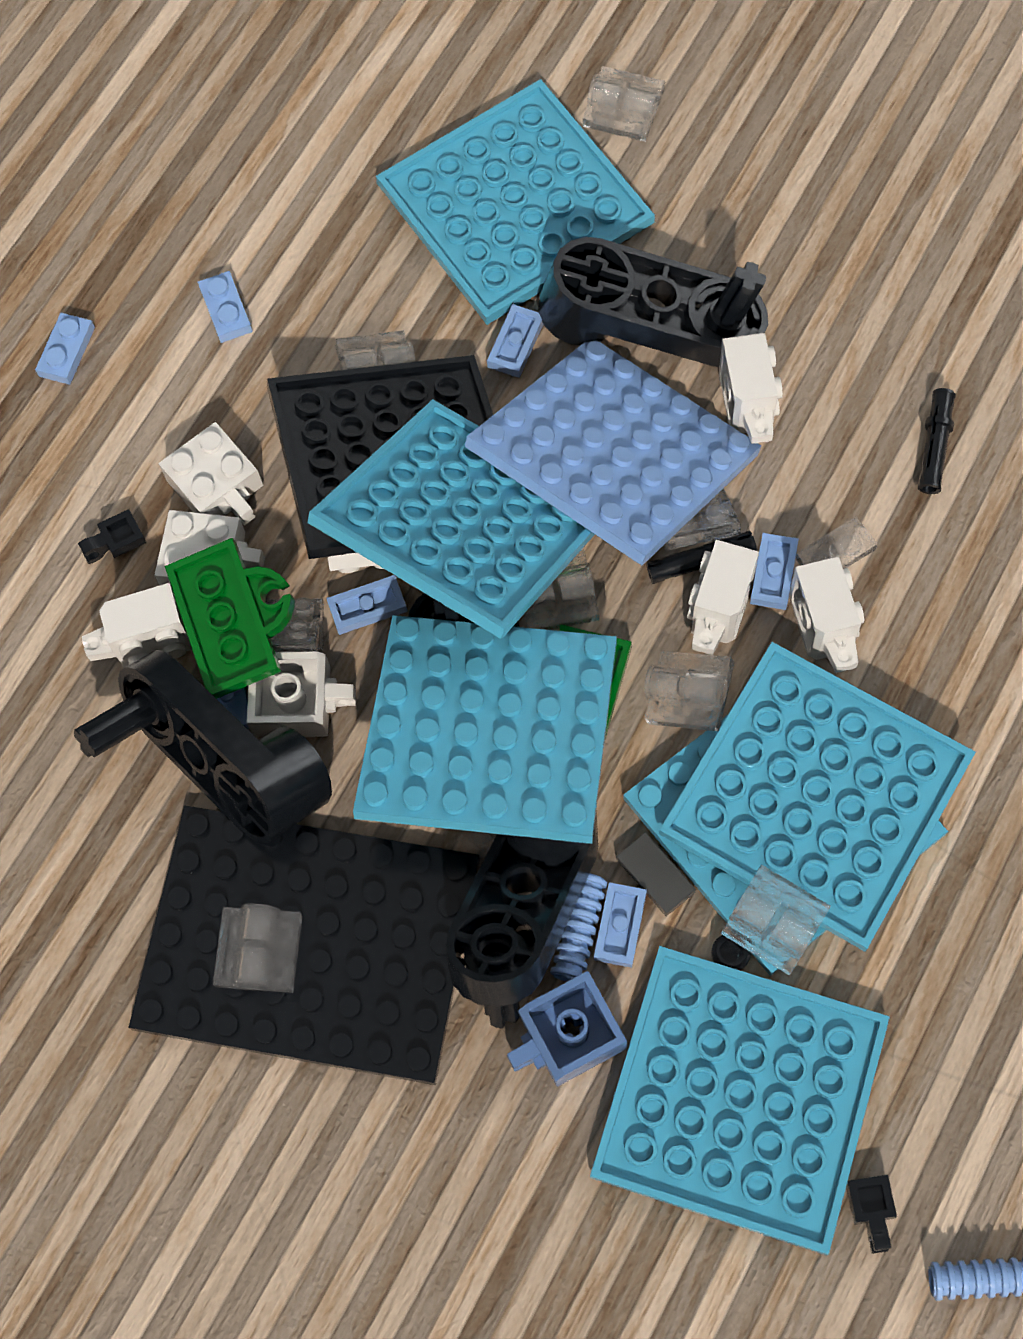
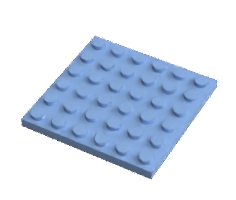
[464,340,761,566]

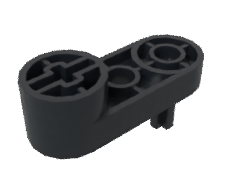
[538,237,768,367]
[74,650,332,844]
[445,808,598,1029]

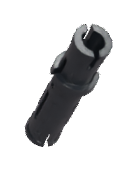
[918,388,956,494]
[646,530,757,584]

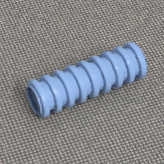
[550,873,608,982]
[928,1258,1023,1301]

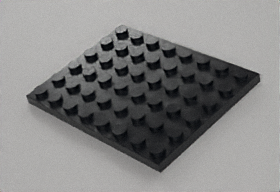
[128,805,480,1085]

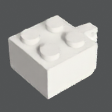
[719,333,783,444]
[158,422,263,526]
[154,510,265,585]
[687,540,759,655]
[789,556,864,673]
[82,583,192,668]
[247,651,356,737]

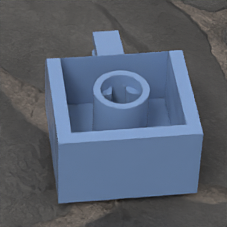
[507,971,627,1087]

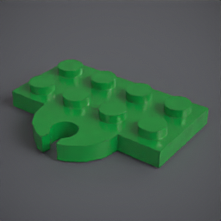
[165,538,295,699]

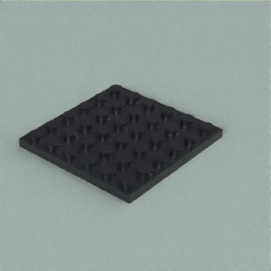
[267,355,493,559]

